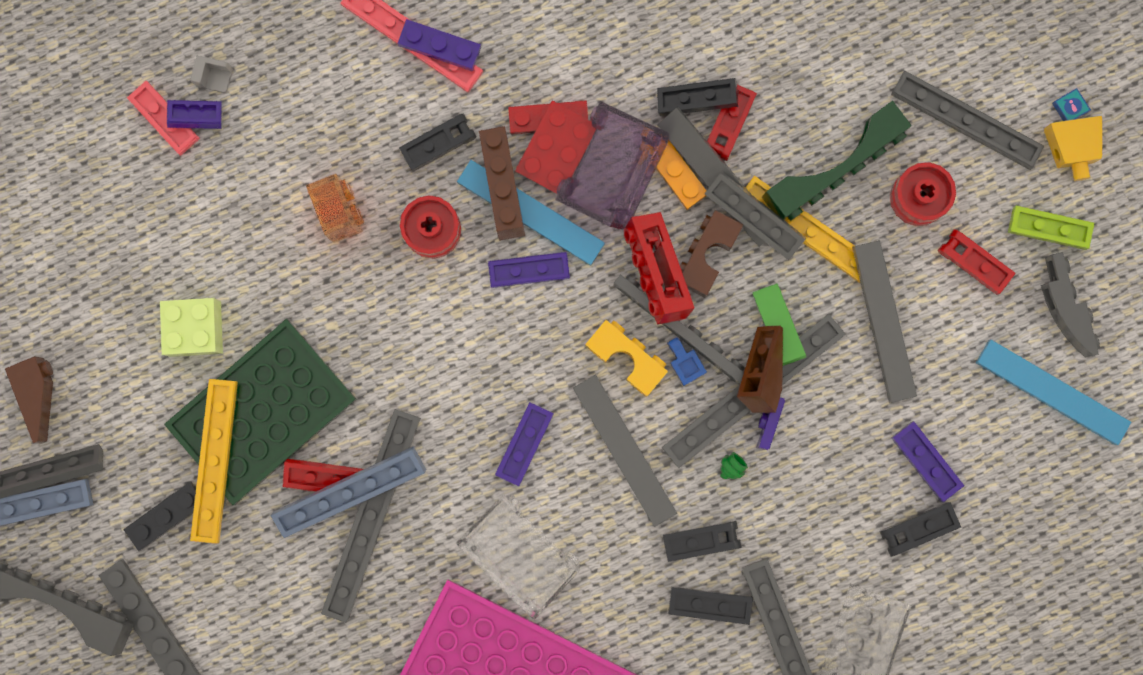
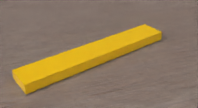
[746,176,861,284]
[190,379,238,544]

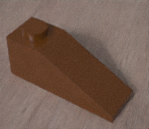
[737,325,783,413]
[5,356,53,444]

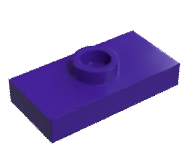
[167,100,222,129]
[756,397,785,450]

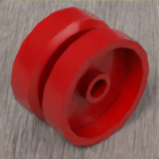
[890,162,956,226]
[400,195,462,259]

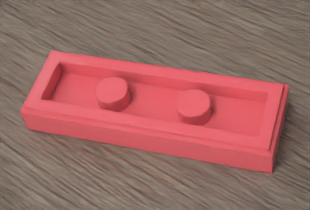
[127,80,200,156]

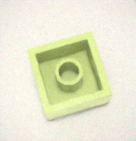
[160,298,223,357]

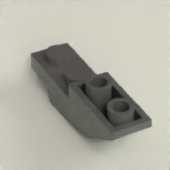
[1041,252,1100,358]

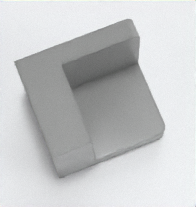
[190,55,233,93]

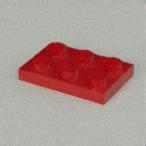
[515,100,599,196]

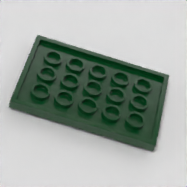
[164,319,357,505]

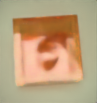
[306,174,365,243]

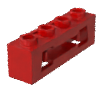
[624,212,695,325]

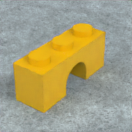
[585,320,668,397]

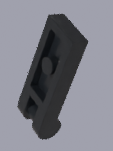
[399,113,477,172]
[879,502,961,557]
[663,521,742,562]

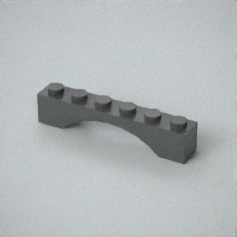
[0,560,134,656]

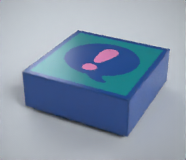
[1052,88,1091,121]

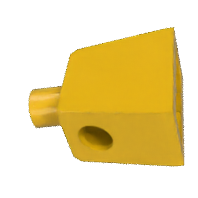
[1044,116,1102,181]

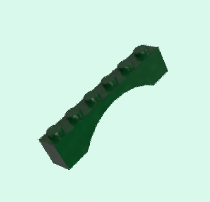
[762,100,912,221]

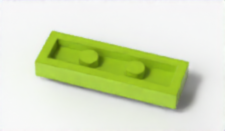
[1008,205,1094,250]

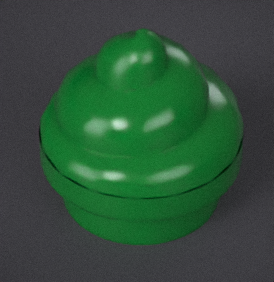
[720,452,748,479]

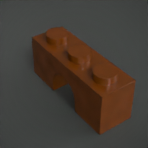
[680,210,743,298]

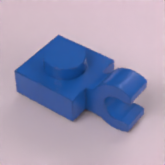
[667,337,707,386]

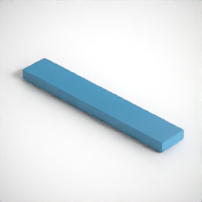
[457,160,605,266]
[976,340,1132,445]

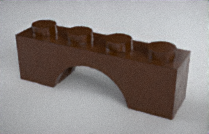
[479,126,525,241]

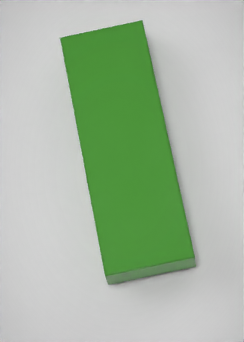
[752,283,806,366]

